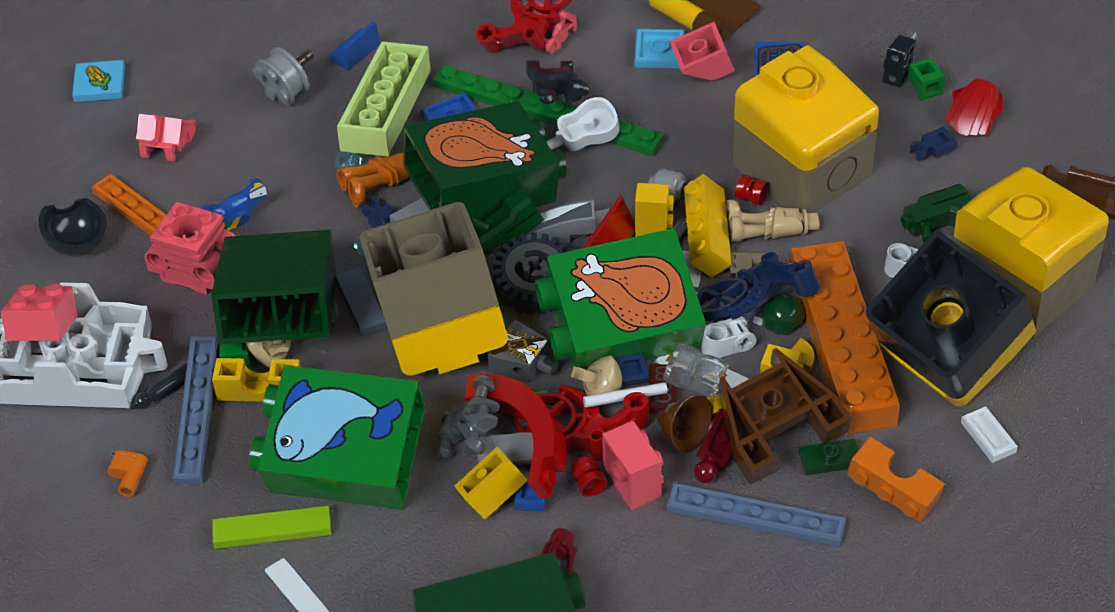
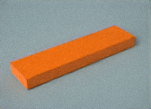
[91,174,167,236]

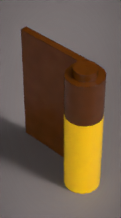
[649,0,761,42]

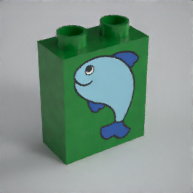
[249,365,426,510]

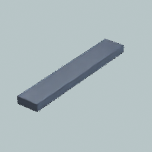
[173,336,219,484]
[667,483,846,547]

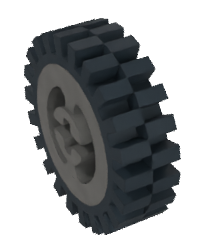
[493,232,571,314]

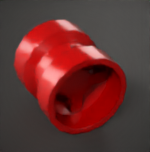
[734,174,769,206]
[570,456,608,497]

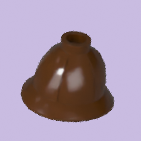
[658,395,713,452]

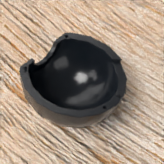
[38,198,107,256]

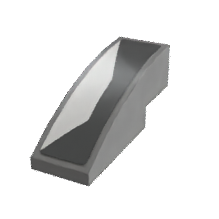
[518,200,596,243]

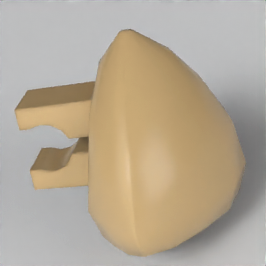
[245,339,291,368]
[571,356,622,406]

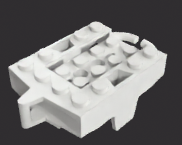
[0,283,168,408]

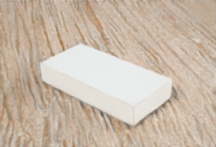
[961,407,1018,463]

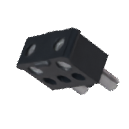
[883,31,917,88]

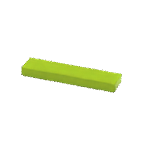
[212,506,331,549]

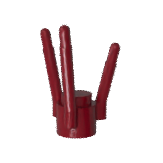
[539,528,577,574]

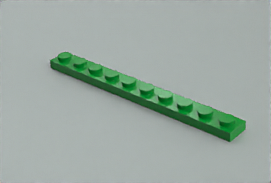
[432,64,664,157]

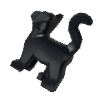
[526,60,589,109]

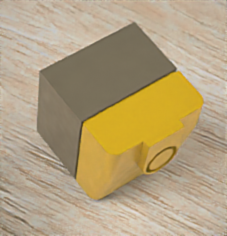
[733,45,879,213]
[953,167,1109,339]
[360,202,508,376]

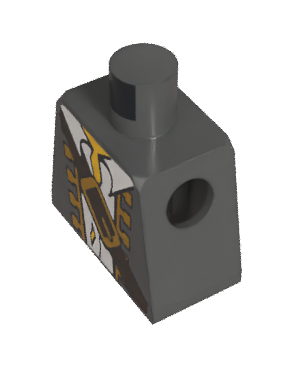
[488,320,559,383]

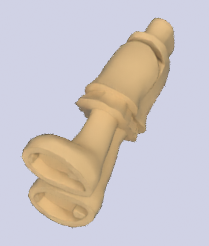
[727,200,819,242]

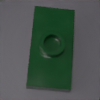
[798,438,859,476]

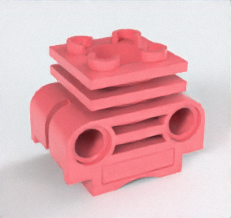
[145,202,236,295]

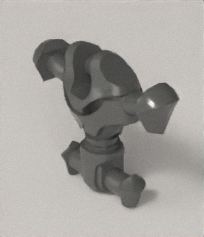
[436,375,500,459]

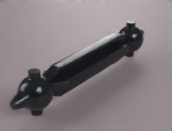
[130,349,220,410]

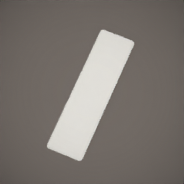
[265,558,329,612]

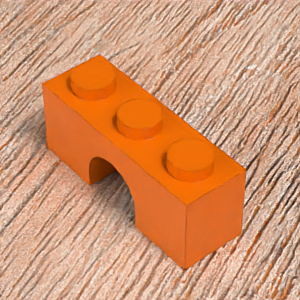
[847,437,945,522]

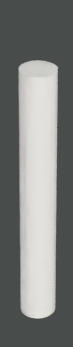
[583,382,667,408]

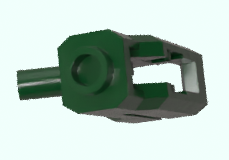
[900,183,973,243]
[469,188,544,255]

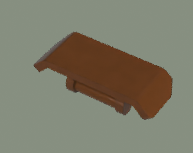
[1042,165,1115,220]

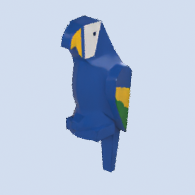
[201,179,267,231]

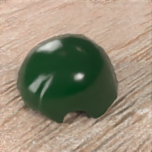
[762,294,805,335]

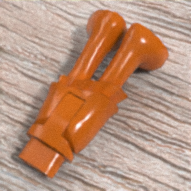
[336,152,409,208]

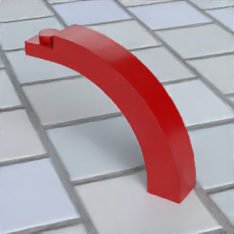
[464,374,567,499]

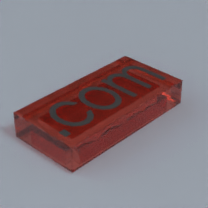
[649,364,677,414]

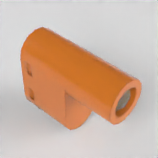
[107,450,148,497]

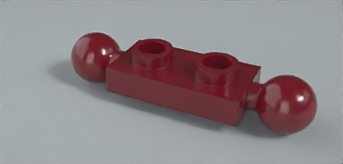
[694,409,732,483]

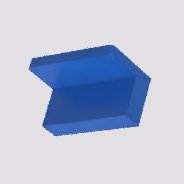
[330,21,380,70]

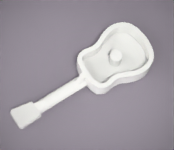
[546,97,620,151]

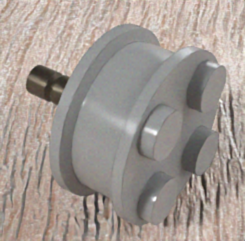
[252,47,314,105]

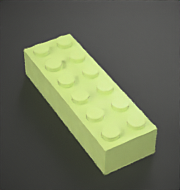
[337,42,431,157]

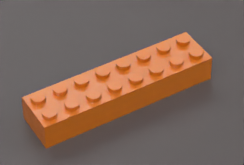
[790,241,900,435]

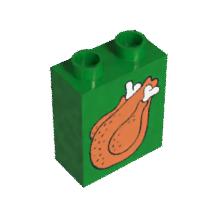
[535,228,706,370]

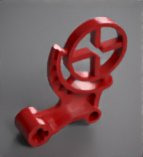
[476,0,573,53]
[514,385,651,460]

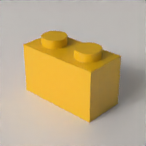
[635,183,674,236]
[454,446,528,519]

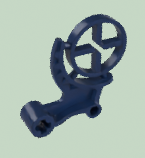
[696,252,821,321]

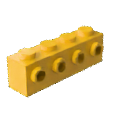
[684,174,732,278]

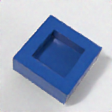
[515,481,546,511]

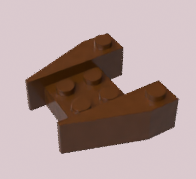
[718,348,852,485]

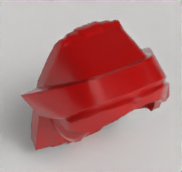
[945,78,1003,137]

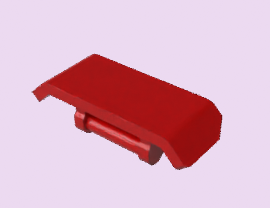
[583,194,635,248]

